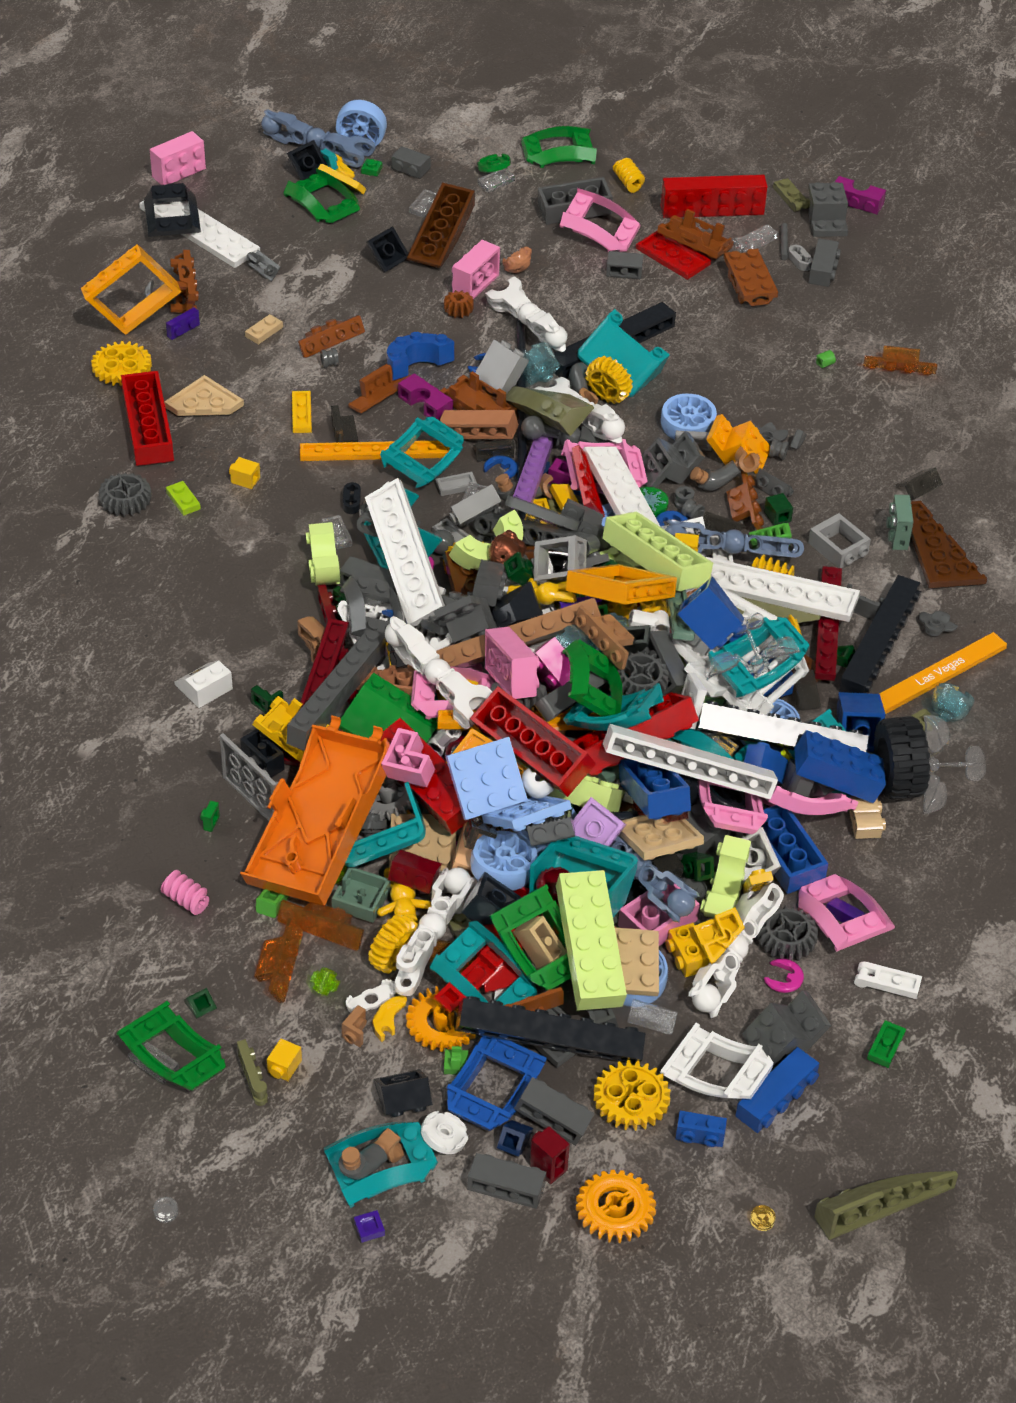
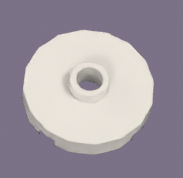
[421,1111,468,1154]

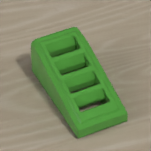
[748,523,792,549]
[256,889,289,918]

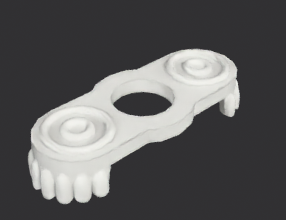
[346,979,396,1013]

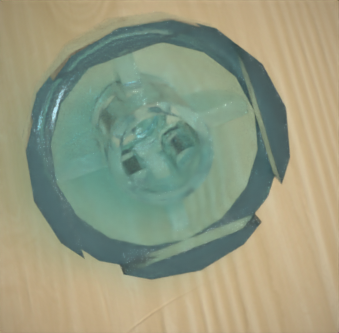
[931,683,975,722]

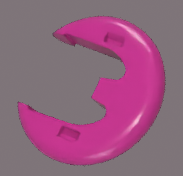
[764,959,804,993]

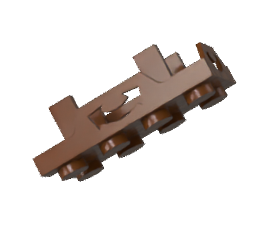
[657,209,734,259]
[724,249,778,306]
[170,250,199,313]
[440,371,517,415]

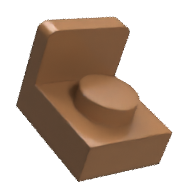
[342,1005,367,1047]

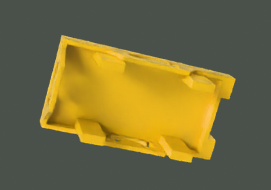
[252,696,329,763]

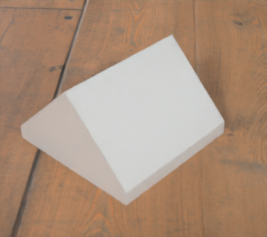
[741,827,781,884]

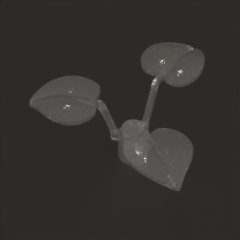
[705,612,800,681]
[923,715,986,814]

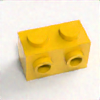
[665,923,710,978]

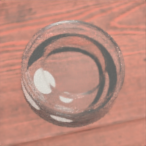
[153,1197,178,1223]

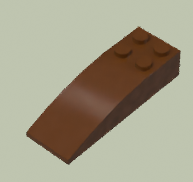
[407,182,475,268]

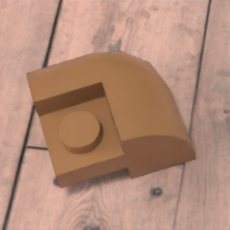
[298,616,325,663]

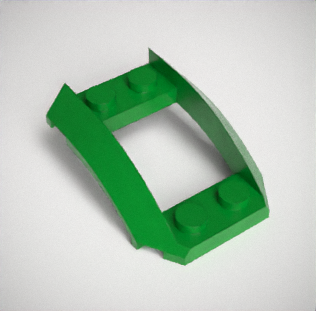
[521,126,597,168]
[284,168,360,223]
[562,639,622,717]
[489,884,571,990]
[117,1001,226,1092]

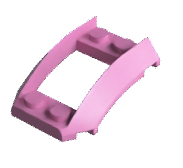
[560,188,640,252]
[561,439,648,493]
[411,666,496,720]
[698,779,768,834]
[761,786,858,815]
[798,874,895,952]

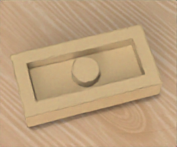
[245,314,283,345]

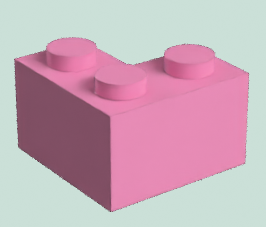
[381,728,435,787]

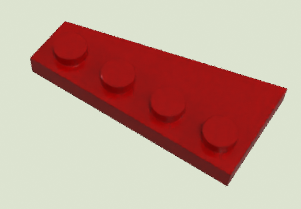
[571,445,605,518]

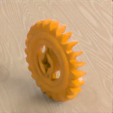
[406,985,476,1052]
[576,1169,656,1243]

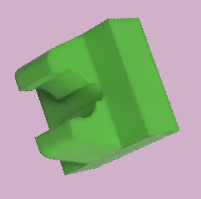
[444,1046,468,1075]

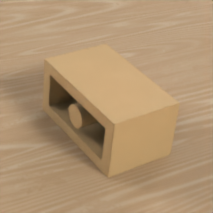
[513,916,567,968]

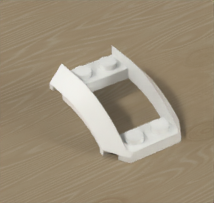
[660,1023,773,1099]

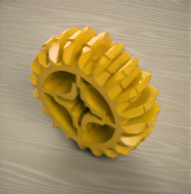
[585,356,633,404]
[368,914,418,974]

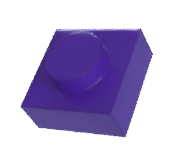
[354,1210,385,1243]

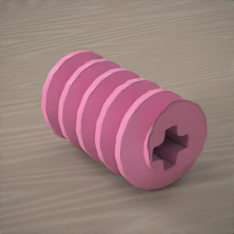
[161,870,209,915]

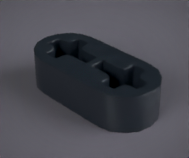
[343,482,361,514]

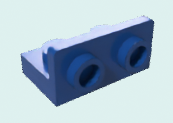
[675,1111,727,1147]

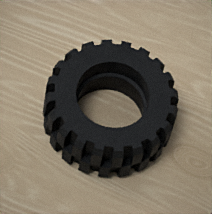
[873,716,930,799]

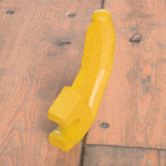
[335,154,355,179]
[372,995,407,1042]

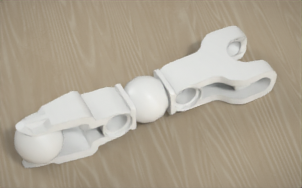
[485,276,567,352]
[534,377,625,444]
[384,616,492,729]
[394,867,477,996]
[688,883,784,1018]

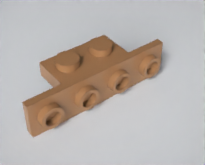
[575,606,634,670]

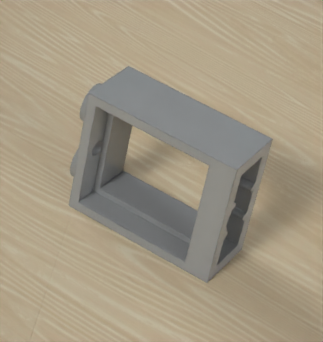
[449,484,502,528]
[808,513,871,568]
[533,535,587,584]

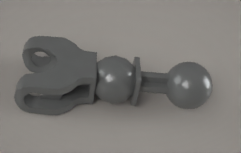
[521,416,612,446]
[357,500,455,555]

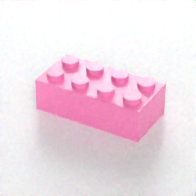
[485,627,539,699]

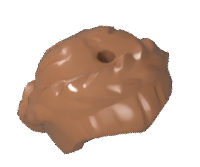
[503,247,532,273]

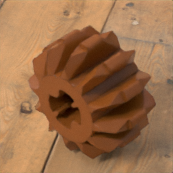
[444,290,474,318]

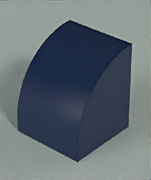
[497,1120,533,1157]

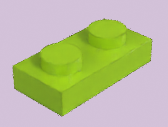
[166,481,201,516]

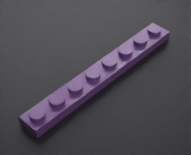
[511,435,554,509]

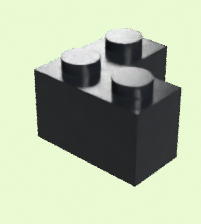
[240,729,285,778]

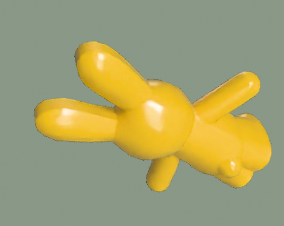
[507,578,577,605]
[377,868,431,923]

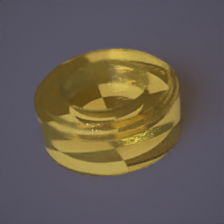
[750,1205,776,1231]

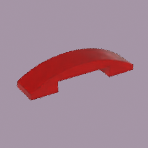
[433,946,505,1014]

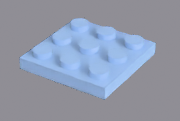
[445,737,528,820]
[482,796,572,831]

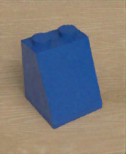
[678,577,744,650]
[837,692,885,752]

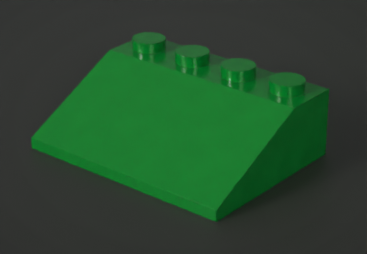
[339,673,438,743]

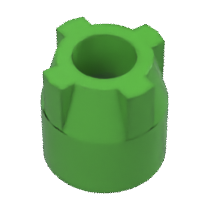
[816,350,836,368]

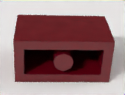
[388,849,442,894]
[530,1126,570,1185]

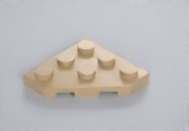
[164,375,244,416]

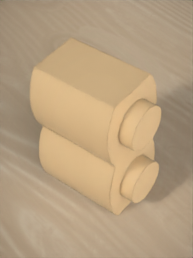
[849,796,886,839]

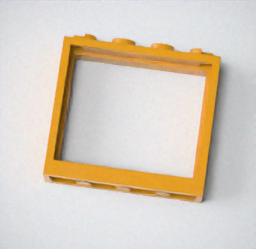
[81,244,181,335]
[566,564,677,604]

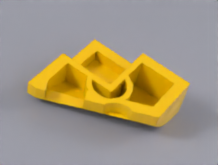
[693,907,745,964]

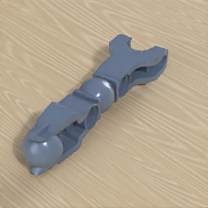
[261,109,375,168]
[665,519,804,557]
[610,835,700,923]

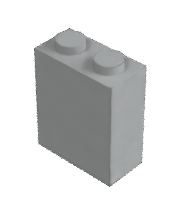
[475,340,529,394]

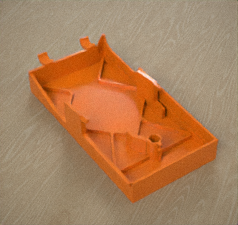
[240,715,390,906]

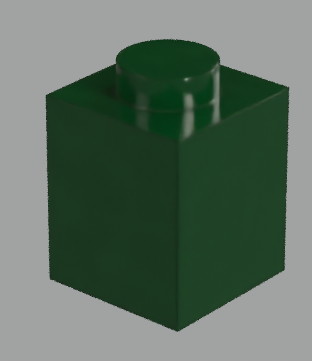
[764,493,793,526]

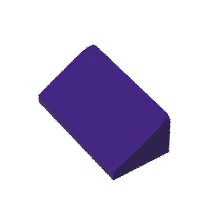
[826,897,867,923]

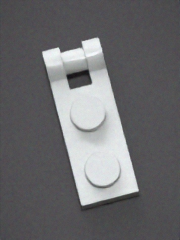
[854,962,922,999]

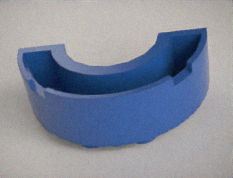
[387,332,454,381]

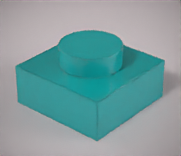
[320,148,338,170]

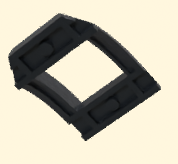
[144,183,201,237]

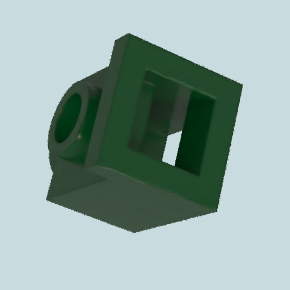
[504,552,534,585]
[680,852,714,882]

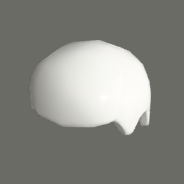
[521,768,554,799]

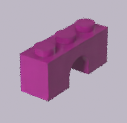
[835,176,886,215]
[398,373,453,421]

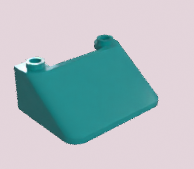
[577,309,670,397]

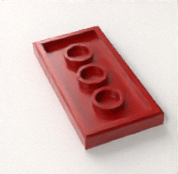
[636,231,711,280]

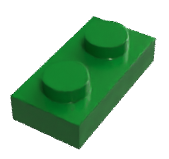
[867,1020,906,1068]

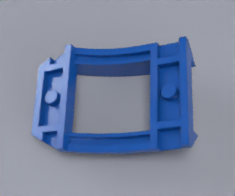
[447,1036,547,1131]

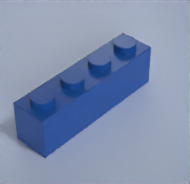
[735,1047,819,1133]

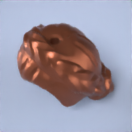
[489,530,527,570]

